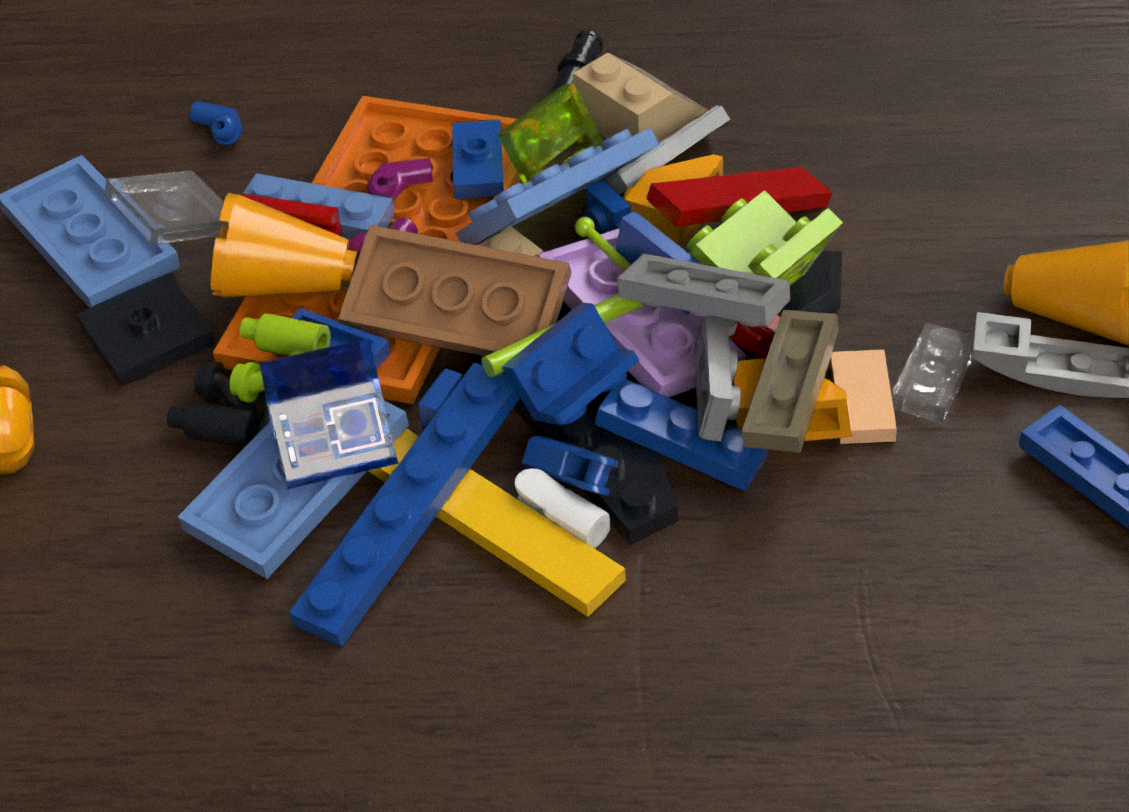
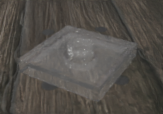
[104,170,228,245]

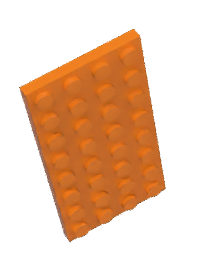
[213,96,541,404]

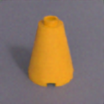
[211,193,358,297]
[1004,240,1129,346]

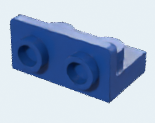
[502,303,639,425]

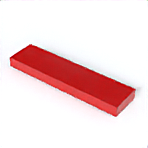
[646,167,832,227]

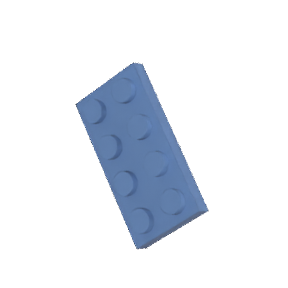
[455,128,660,245]
[0,155,181,308]
[178,369,409,579]

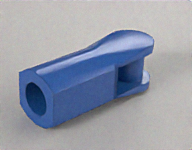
[522,436,619,496]

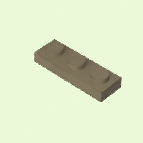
[741,310,839,453]

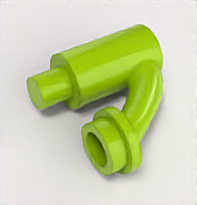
[229,313,331,403]

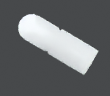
[515,468,610,549]

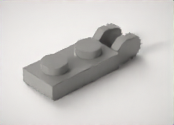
[695,315,740,441]

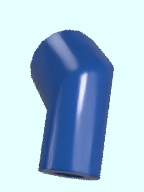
[190,101,243,146]

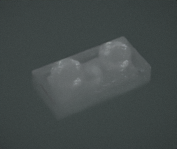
[891,322,974,423]

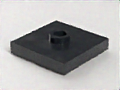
[76,273,215,386]

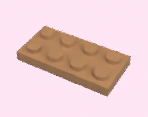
[338,225,572,356]

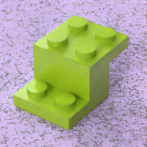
[686,190,843,286]

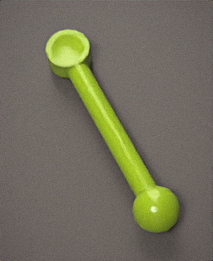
[575,217,631,272]

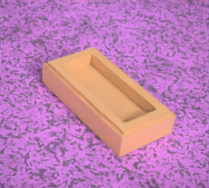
[830,349,897,444]

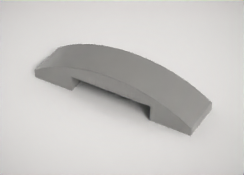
[972,312,1129,398]

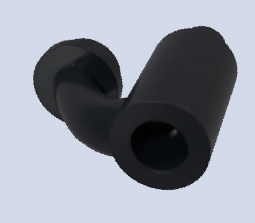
[167,361,259,448]

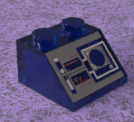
[260,338,398,489]

